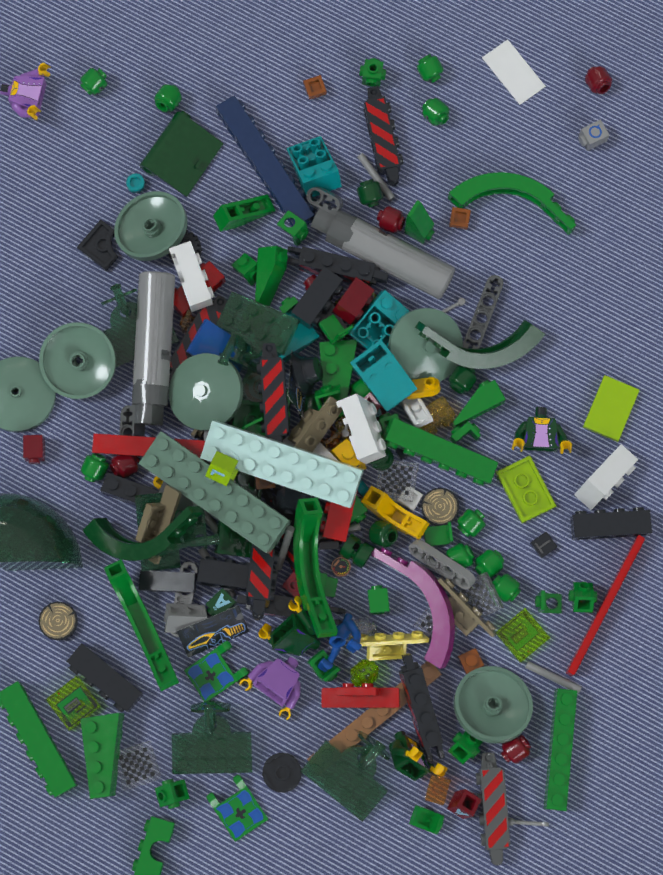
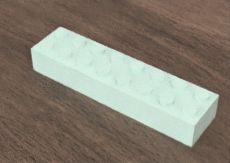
[200,420,364,508]

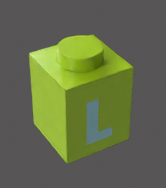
[205,451,238,486]

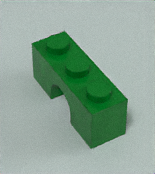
[132,816,176,875]

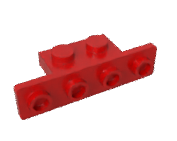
[321,683,400,708]

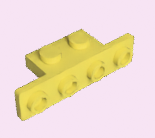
[349,631,429,661]

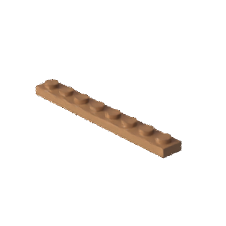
[307,661,442,775]

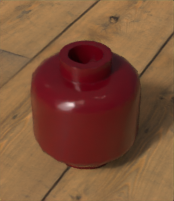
[585,66,612,94]
[377,206,406,233]
[110,455,140,478]
[501,734,531,764]

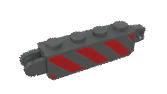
[475,752,511,866]

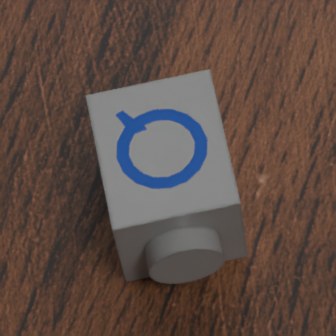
[578,119,609,151]

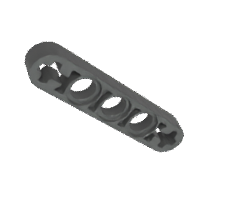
[463,275,503,349]

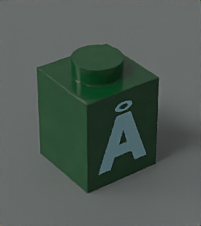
[206,588,237,616]

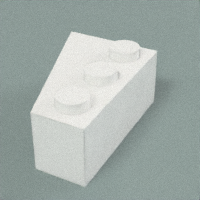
[169,241,215,312]
[336,394,386,464]
[574,444,638,510]

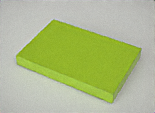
[582,375,639,442]
[496,455,556,524]

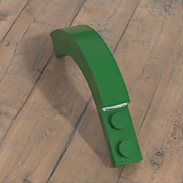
[448,172,576,235]
[293,498,338,638]
[104,559,179,691]

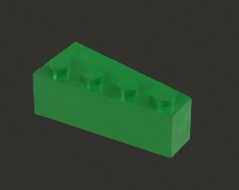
[319,340,357,421]
[80,713,125,799]

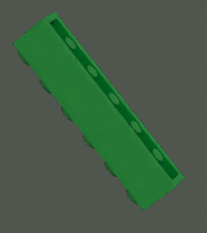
[382,418,498,486]
[0,681,78,798]
[544,688,577,811]

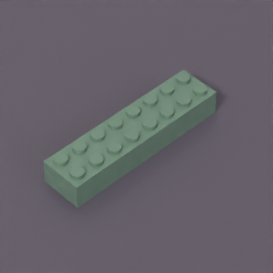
[138,431,292,554]

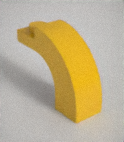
[361,485,429,540]

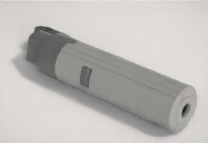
[306,187,455,299]
[120,271,175,437]

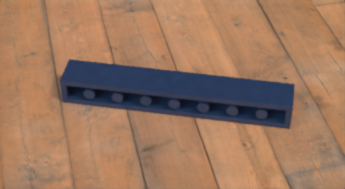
[216,95,315,227]

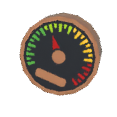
[331,557,351,577]

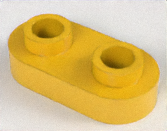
[407,377,441,399]

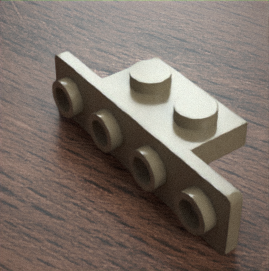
[287,396,343,452]
[135,485,182,564]
[437,577,497,637]

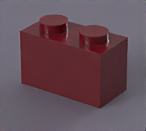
[332,277,375,325]

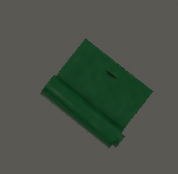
[139,111,224,197]

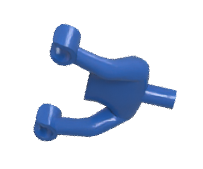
[318,613,362,672]

